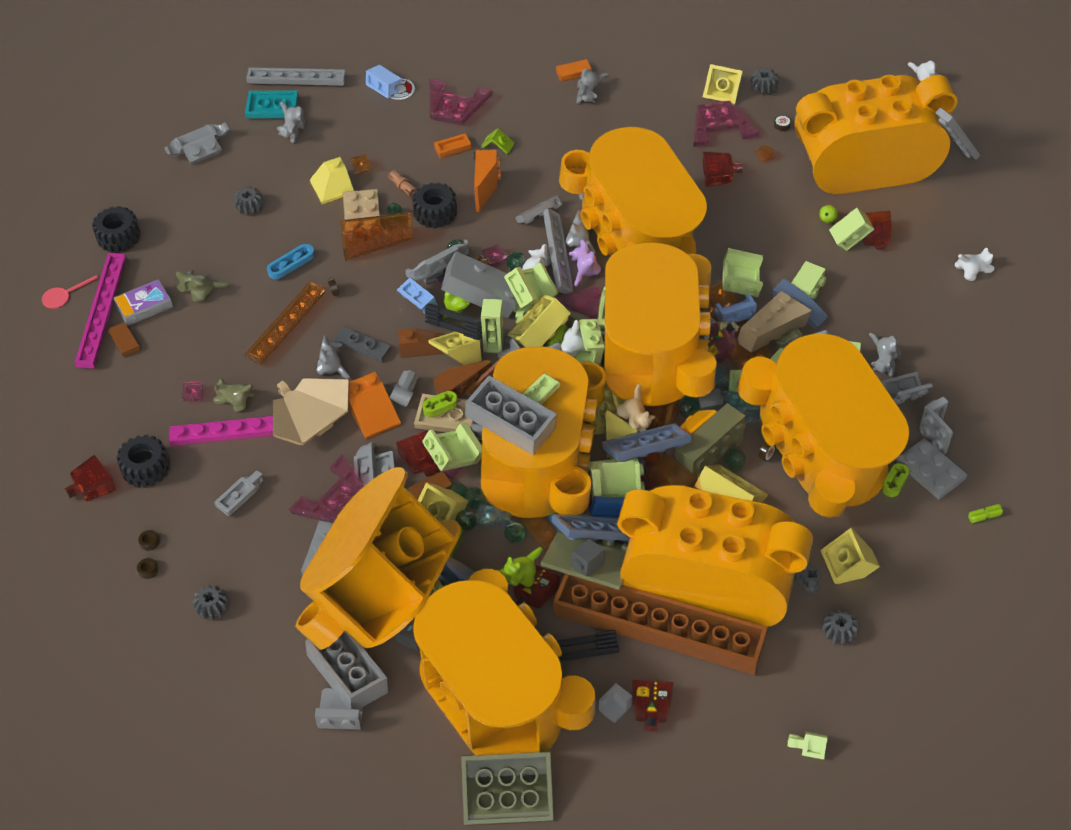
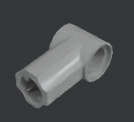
[389,370,418,407]

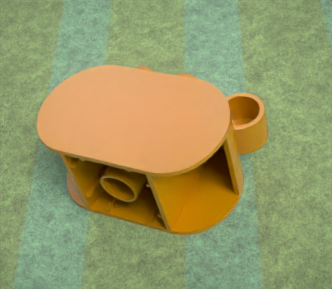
[794,75,958,194]
[559,127,707,256]
[604,243,716,406]
[737,334,909,518]
[481,346,606,518]
[296,467,461,650]
[617,485,813,627]
[413,569,595,755]

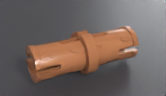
[388,170,417,198]

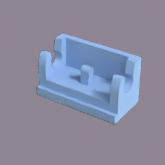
[366,65,402,98]
[397,278,438,314]
[714,294,757,326]

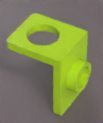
[482,128,514,154]

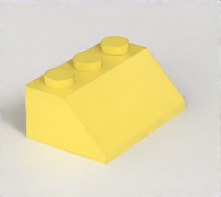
[507,294,571,348]
[695,464,768,503]

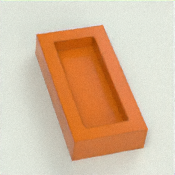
[556,59,592,81]
[434,133,472,158]

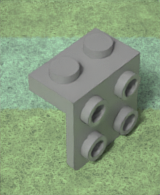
[881,372,933,405]
[919,396,953,454]
[315,688,363,730]

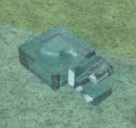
[475,505,512,528]

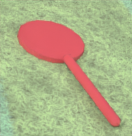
[42,275,98,309]

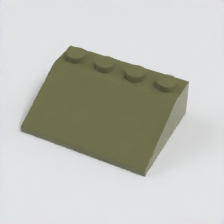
[540,531,628,590]
[461,751,554,825]

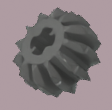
[750,68,779,95]
[234,186,263,215]
[192,585,229,620]
[822,608,859,645]

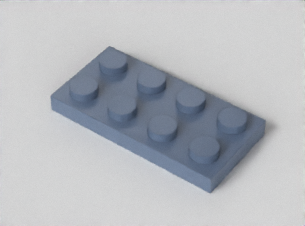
[602,423,691,462]
[551,514,630,543]

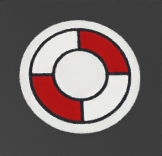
[390,78,415,100]

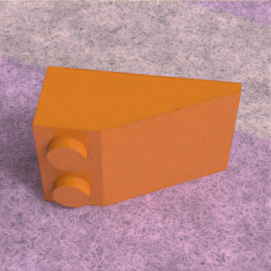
[474,150,501,212]
[348,372,401,440]

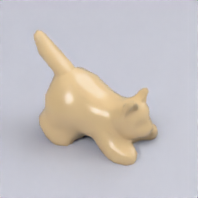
[617,384,655,432]

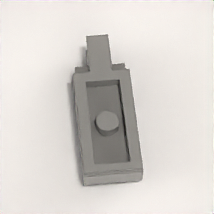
[515,195,562,224]
[214,470,264,516]

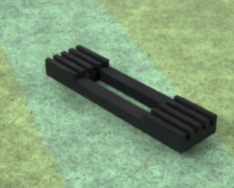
[425,304,482,340]
[556,630,619,661]

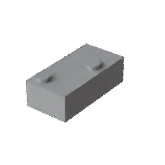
[441,251,517,318]
[465,376,557,455]
[305,631,388,709]

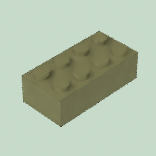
[674,403,745,485]

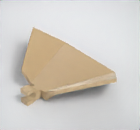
[273,378,349,445]

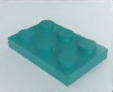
[245,90,299,118]

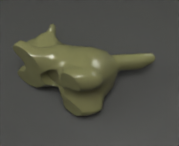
[176,270,229,302]
[213,378,254,412]

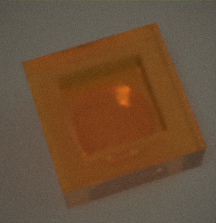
[350,154,372,174]

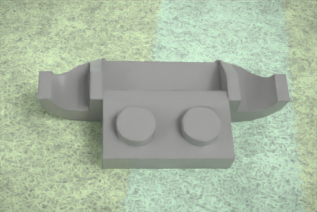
[164,122,229,165]
[405,239,469,285]
[354,442,396,491]

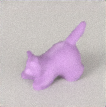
[569,240,601,286]

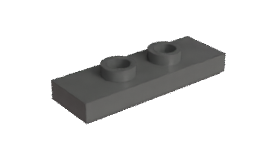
[334,327,391,362]

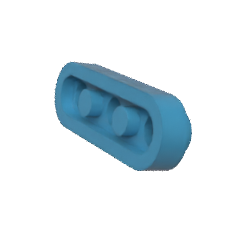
[267,244,314,279]

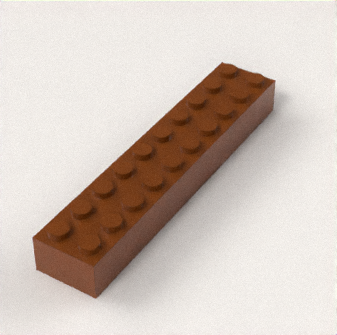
[553,573,768,675]

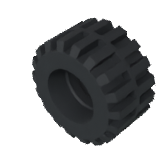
[412,182,457,228]
[92,206,140,253]
[117,435,170,488]

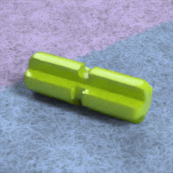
[968,504,1003,523]

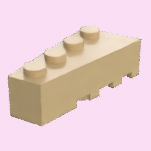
[736,291,812,352]

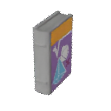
[113,279,173,327]

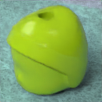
[819,205,838,224]

